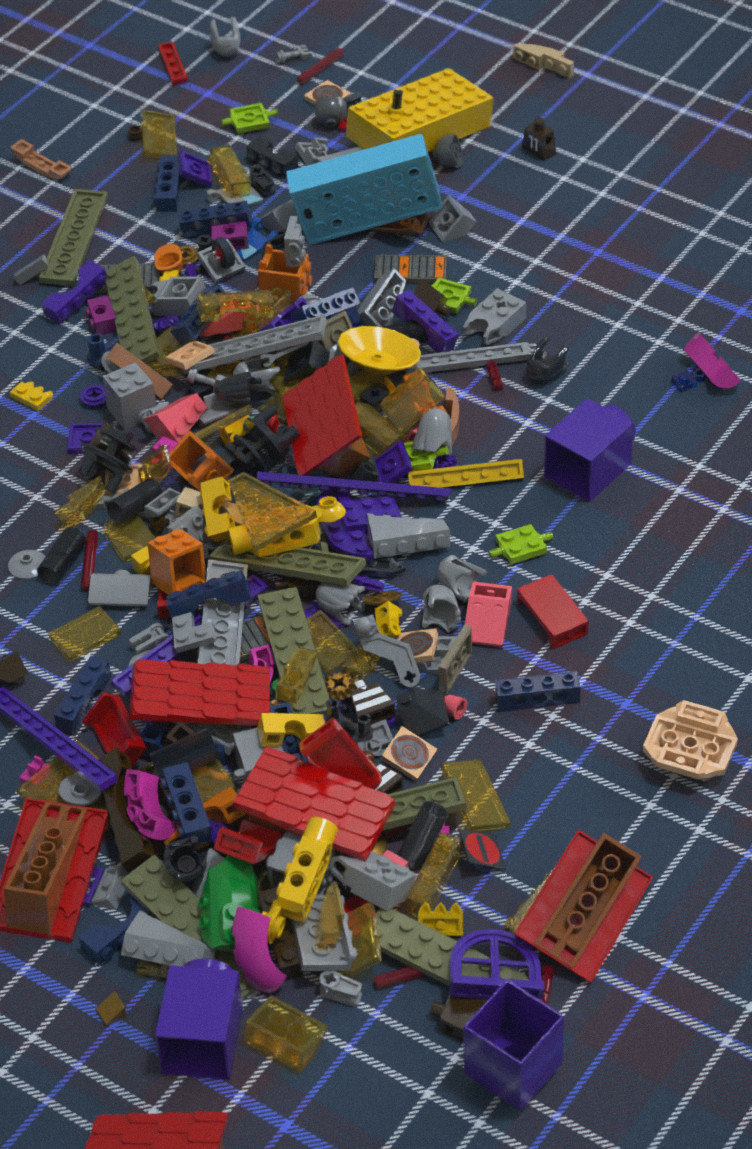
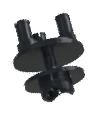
[233,404,300,472]
[77,423,138,494]

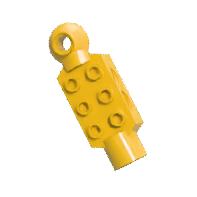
[228,496,346,557]
[262,817,338,944]

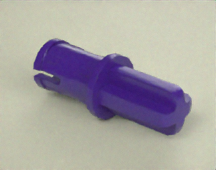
[350,576,384,594]

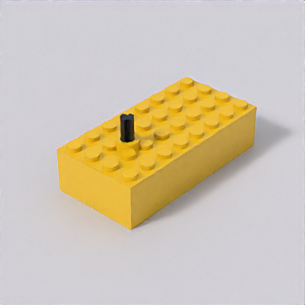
[346,68,494,152]

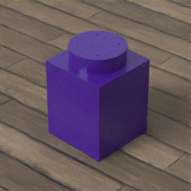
[544,398,636,502]
[155,958,243,1080]
[464,979,564,1111]

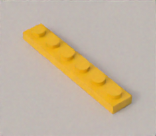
[408,459,524,488]

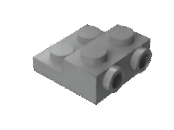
[284,216,306,268]

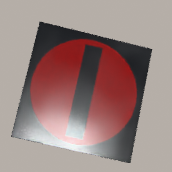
[458,828,506,873]

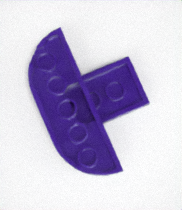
[317,489,402,561]

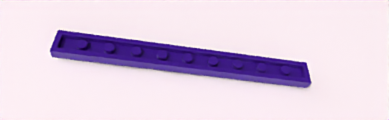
[257,472,451,501]
[110,574,268,697]
[0,687,118,792]

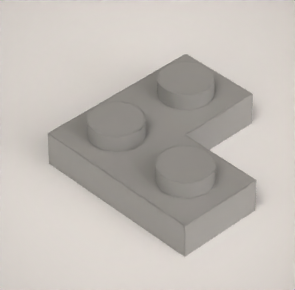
[172,612,216,653]

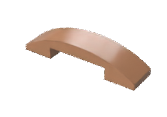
[10,139,72,179]
[106,343,173,399]
[441,387,459,447]

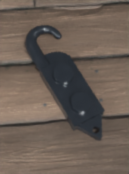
[358,557,406,578]

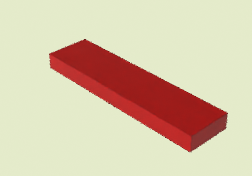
[158,41,188,86]

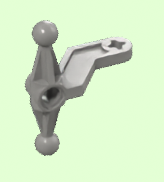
[353,614,421,687]

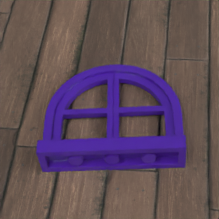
[449,929,544,1001]

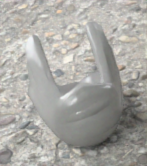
[209,17,240,57]
[233,353,280,392]
[412,408,452,455]
[437,555,487,603]
[316,583,365,626]
[422,585,461,633]

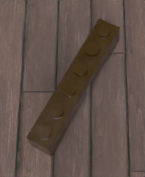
[98,748,155,870]

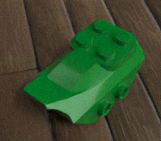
[198,854,261,953]

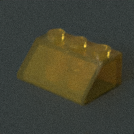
[379,368,445,434]
[355,402,407,456]
[243,995,328,1072]

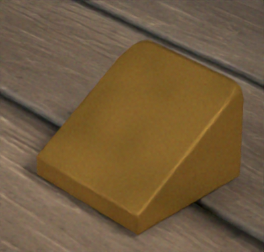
[96,992,127,1027]

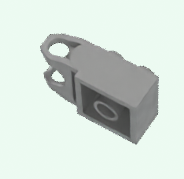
[147,277,206,316]
[463,288,526,345]
[329,851,416,911]

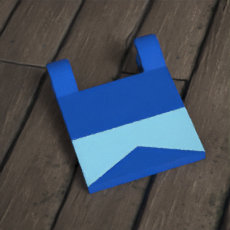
[236,217,279,262]

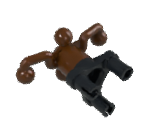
[325,698,374,763]

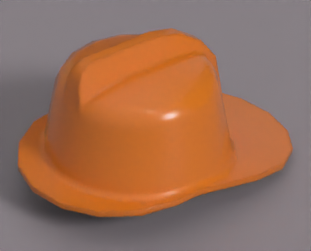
[154,244,183,275]

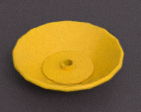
[337,326,421,375]

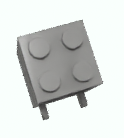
[103,362,161,430]
[233,728,284,795]
[266,832,336,895]

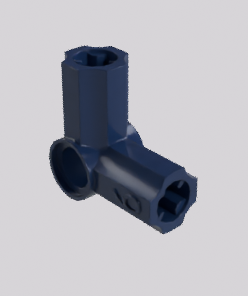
[87,333,120,370]

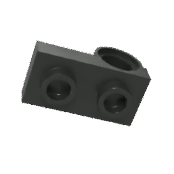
[352,449,379,482]

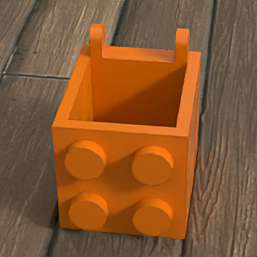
[258,244,312,303]
[165,430,234,491]
[147,529,206,595]

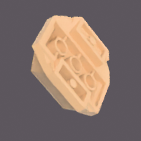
[643,700,738,781]

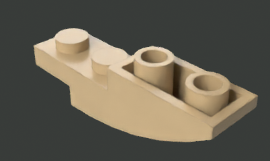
[513,44,574,78]

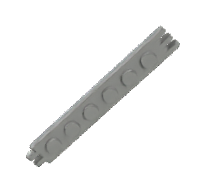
[405,342,537,374]

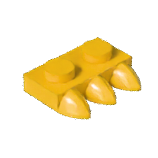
[10,382,53,411]
[418,902,463,936]

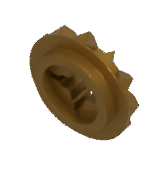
[180,246,199,267]
[324,671,355,700]

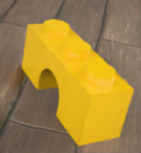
[200,477,235,542]
[257,713,325,747]

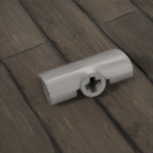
[88,570,152,606]

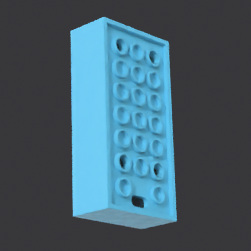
[286,133,443,245]

